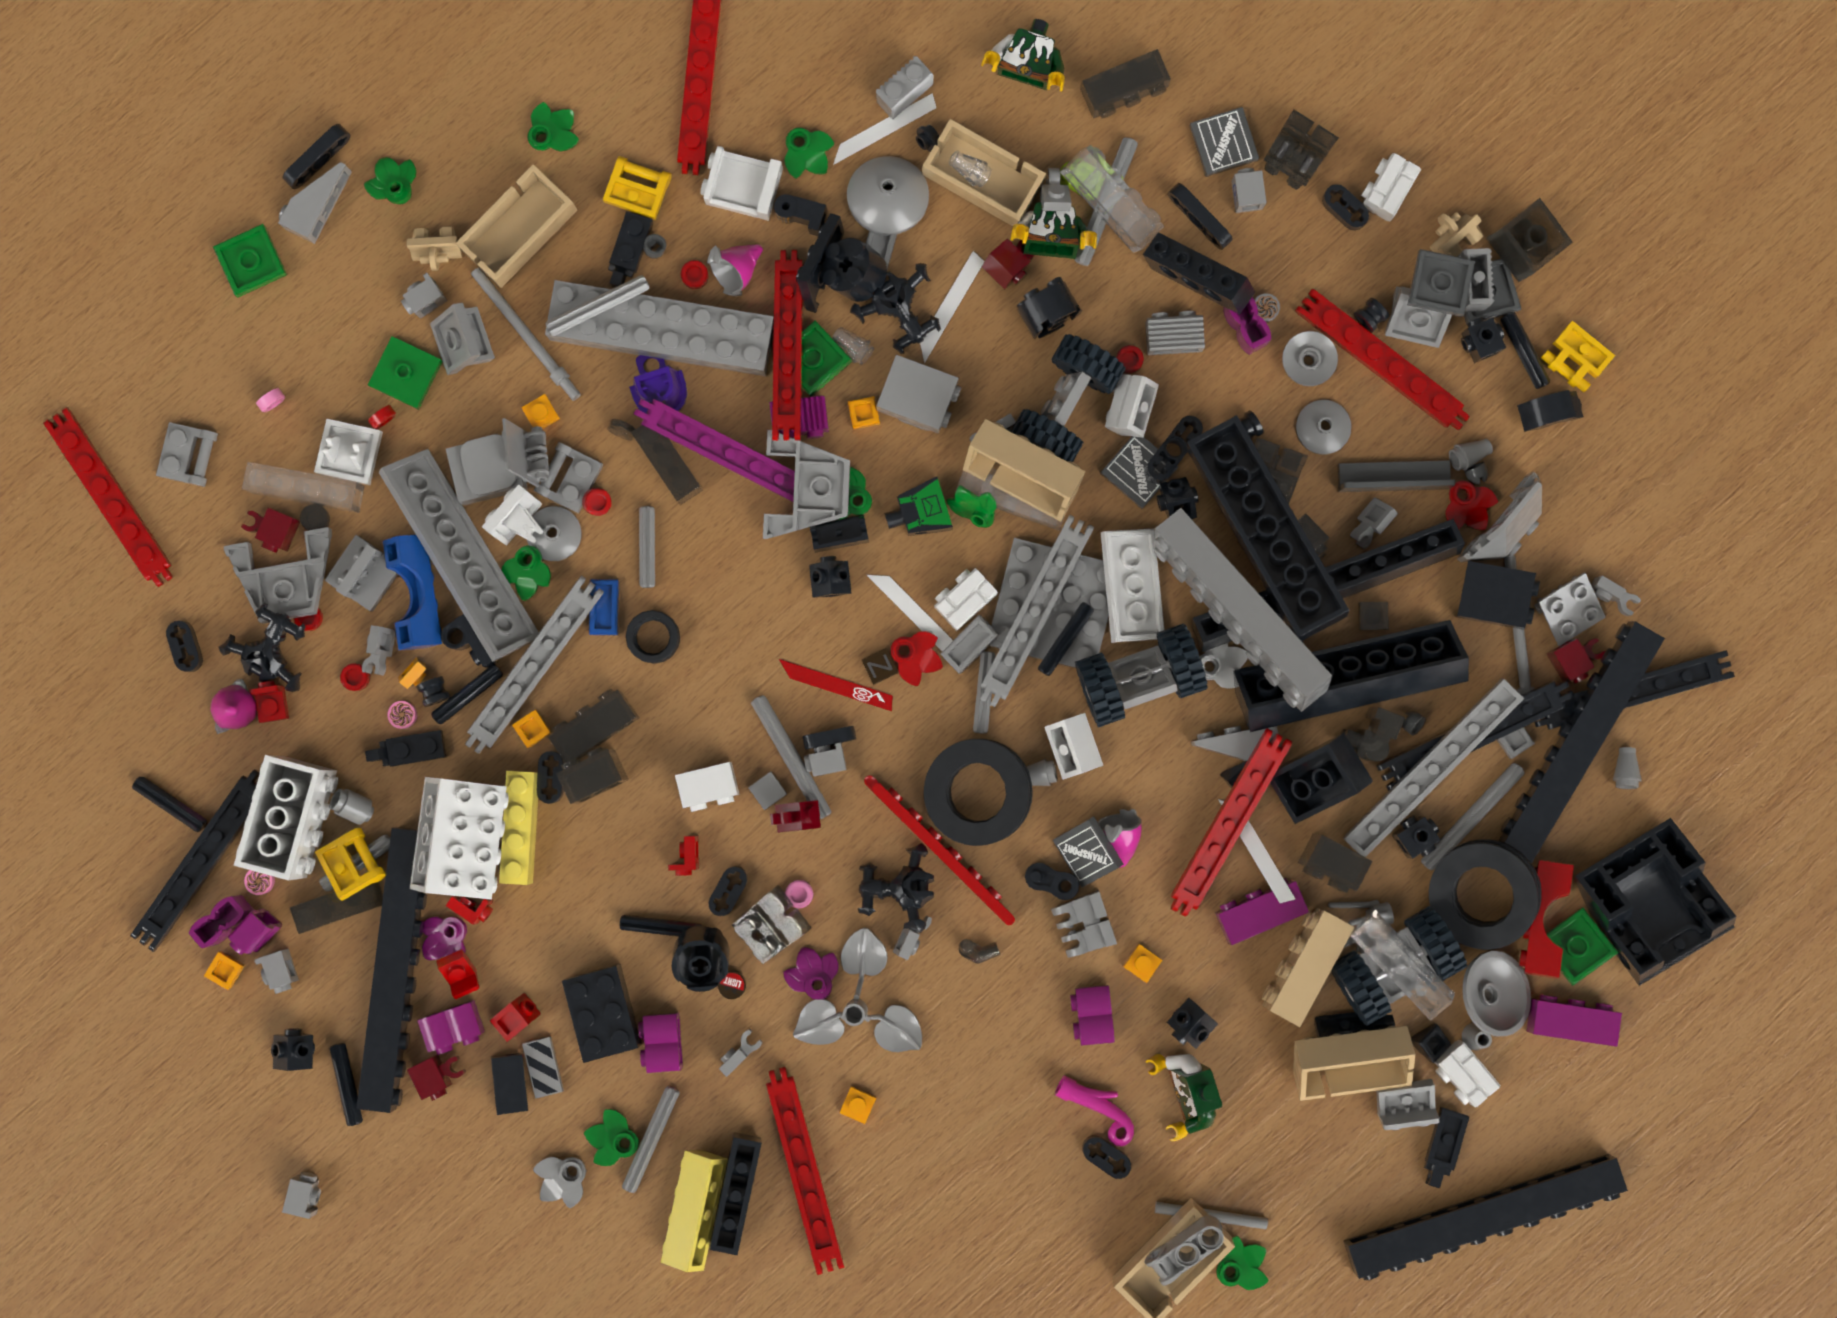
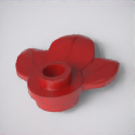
[1445,480,1498,530]
[891,631,943,686]

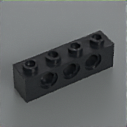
[1143,232,1255,315]
[710,1132,762,1256]

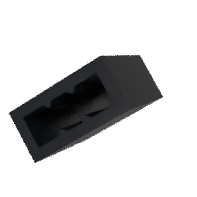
[1457,561,1540,630]

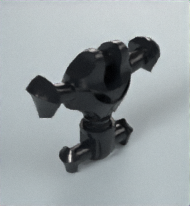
[850,263,941,354]
[218,603,305,692]
[858,843,934,933]

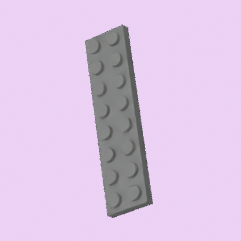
[379,449,539,662]

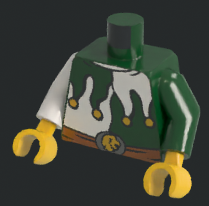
[981,19,1065,92]
[1010,202,1097,259]
[1145,1054,1222,1142]

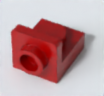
[250,681,289,723]
[668,836,699,876]
[446,896,494,925]
[436,949,480,999]
[490,993,541,1042]

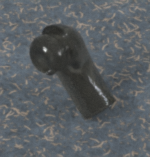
[959,939,1001,964]

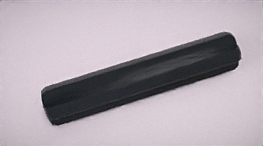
[1501,312,1550,389]
[1038,602,1094,676]
[431,664,503,724]
[132,776,207,832]
[619,915,702,937]
[329,1043,363,1126]

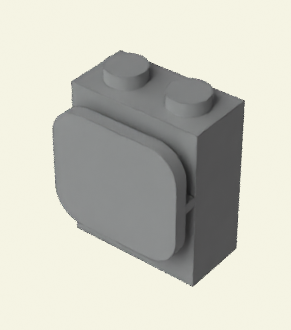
[876,355,962,434]
[446,434,528,506]

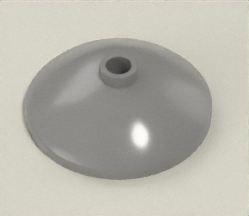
[847,156,929,235]
[1463,951,1531,1037]

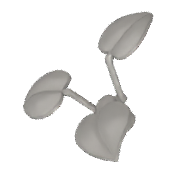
[793,928,922,1052]

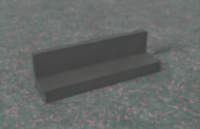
[1337,461,1455,492]

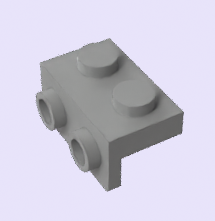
[1376,1079,1439,1130]

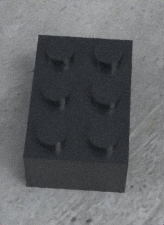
[1270,733,1373,824]
[562,964,642,1063]

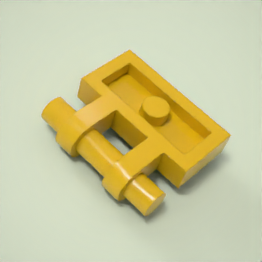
[1541,321,1616,393]

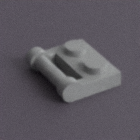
[156,422,218,487]
[534,442,603,514]

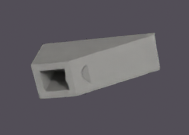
[1191,726,1281,761]

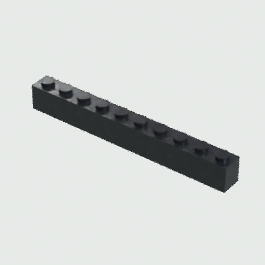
[1192,519,1465,652]
[1499,621,1665,864]
[357,828,427,1113]
[1343,1154,1628,1280]

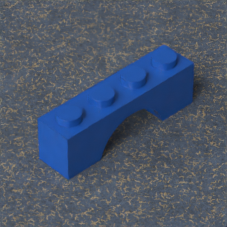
[383,535,442,650]

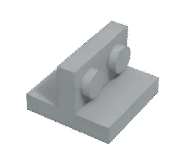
[1385,287,1452,348]
[430,303,495,375]
[324,535,398,612]

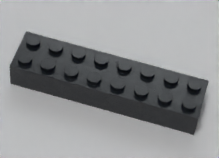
[1187,415,1349,641]
[1233,620,1469,732]

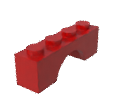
[1519,860,1574,979]

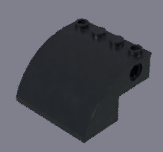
[1575,818,1737,986]

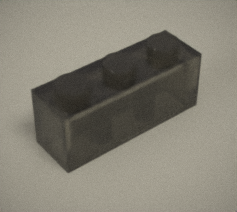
[1080,49,1171,119]
[631,425,703,506]
[548,689,639,765]

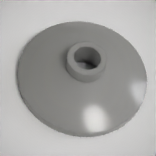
[1282,331,1338,386]
[1296,400,1351,455]
[527,506,582,561]

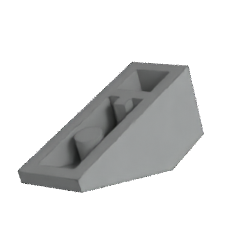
[278,162,352,244]

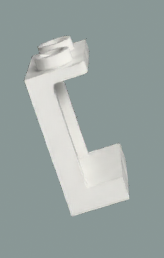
[701,146,783,221]

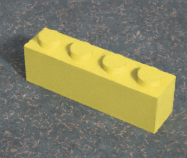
[499,771,538,885]
[661,1150,728,1272]

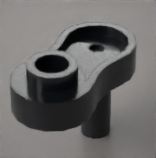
[1025,862,1080,900]

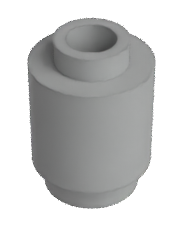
[329,789,374,825]

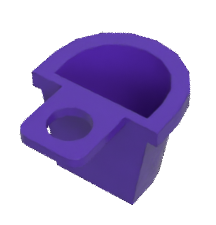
[629,355,687,413]

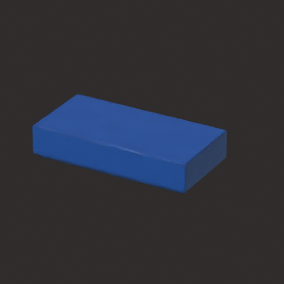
[589,579,619,635]

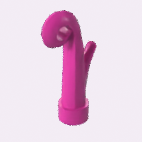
[1054,1075,1134,1146]

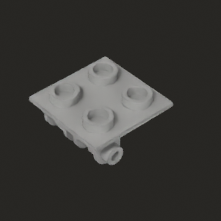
[502,418,550,487]
[1534,572,1605,646]

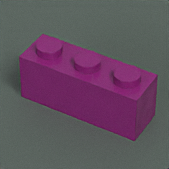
[1215,878,1309,945]
[1526,994,1622,1047]

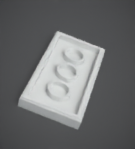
[1100,529,1164,643]

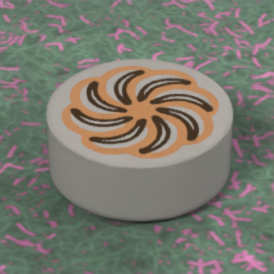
[1255,293,1280,322]

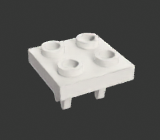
[314,419,383,485]
[482,484,544,546]

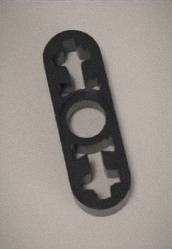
[283,124,351,189]
[1168,183,1233,250]
[1144,416,1203,484]

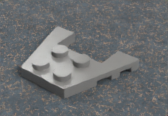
[763,430,850,539]
[223,527,332,624]

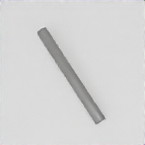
[1155,1202,1268,1229]

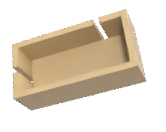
[922,119,1046,226]
[456,165,578,288]
[963,419,1085,522]
[1261,908,1354,1027]
[1293,1026,1416,1101]
[1113,1198,1235,1318]

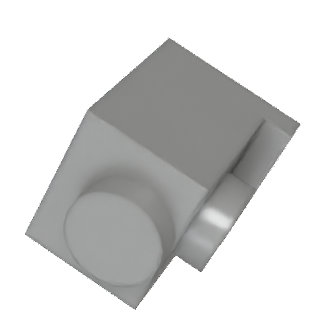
[401,273,448,319]
[804,742,847,777]
[254,949,299,994]
[282,1172,321,1219]

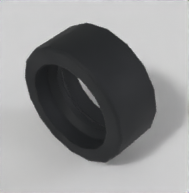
[625,610,680,664]

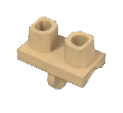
[1429,212,1484,257]
[407,226,462,271]

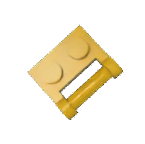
[603,156,672,220]
[315,828,386,901]

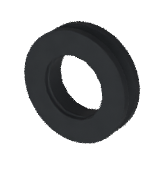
[924,739,1033,846]
[1429,839,1542,950]

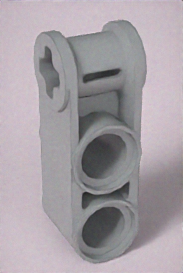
[1144,1215,1224,1286]

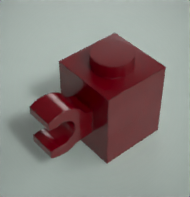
[981,238,1035,290]
[241,508,301,553]
[1547,638,1605,684]
[770,800,821,833]
[407,1055,466,1101]

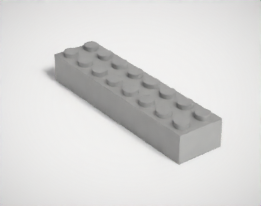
[545,280,774,376]
[1154,508,1332,712]

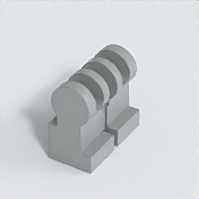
[1051,890,1117,958]

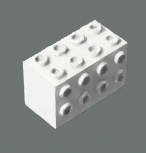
[234,755,338,880]
[410,777,509,899]

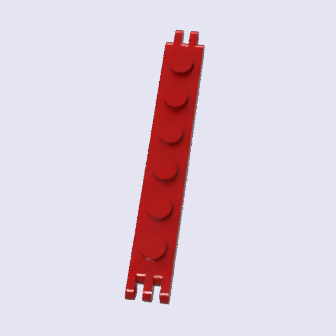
[677,0,722,176]
[772,249,803,441]
[1295,289,1470,430]
[43,407,173,587]
[1170,728,1292,917]
[864,775,1015,925]
[766,1067,845,1275]

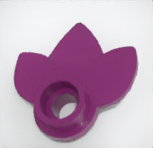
[422,916,467,960]
[783,947,839,1000]

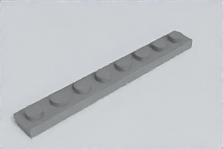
[1343,678,1524,858]

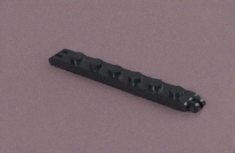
[1534,650,1735,730]
[1376,680,1574,791]
[130,769,260,952]

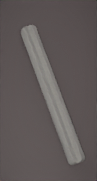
[1074,137,1138,266]
[751,695,831,819]
[1421,763,1525,870]

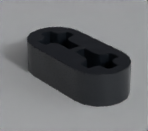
[1322,184,1369,231]
[166,621,203,672]
[802,726,856,750]
[537,751,565,804]
[708,866,748,916]
[1082,1135,1131,1179]

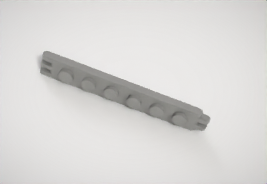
[980,515,1094,707]
[465,575,604,754]

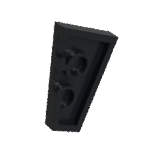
[796,213,845,313]

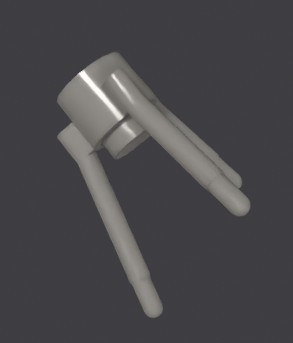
[1328,899,1394,948]

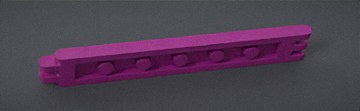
[633,399,795,503]

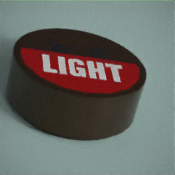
[718,971,746,999]

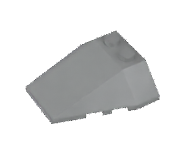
[1457,471,1542,562]

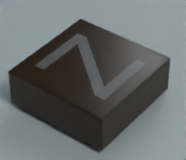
[862,648,898,685]

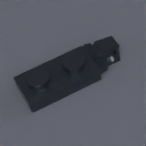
[608,211,653,288]
[365,730,447,767]
[1314,1012,1395,1038]
[1424,1107,1469,1189]

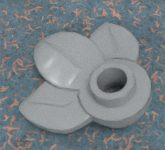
[533,1157,586,1208]

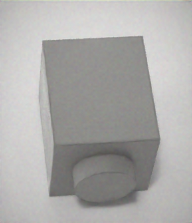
[1231,168,1266,213]

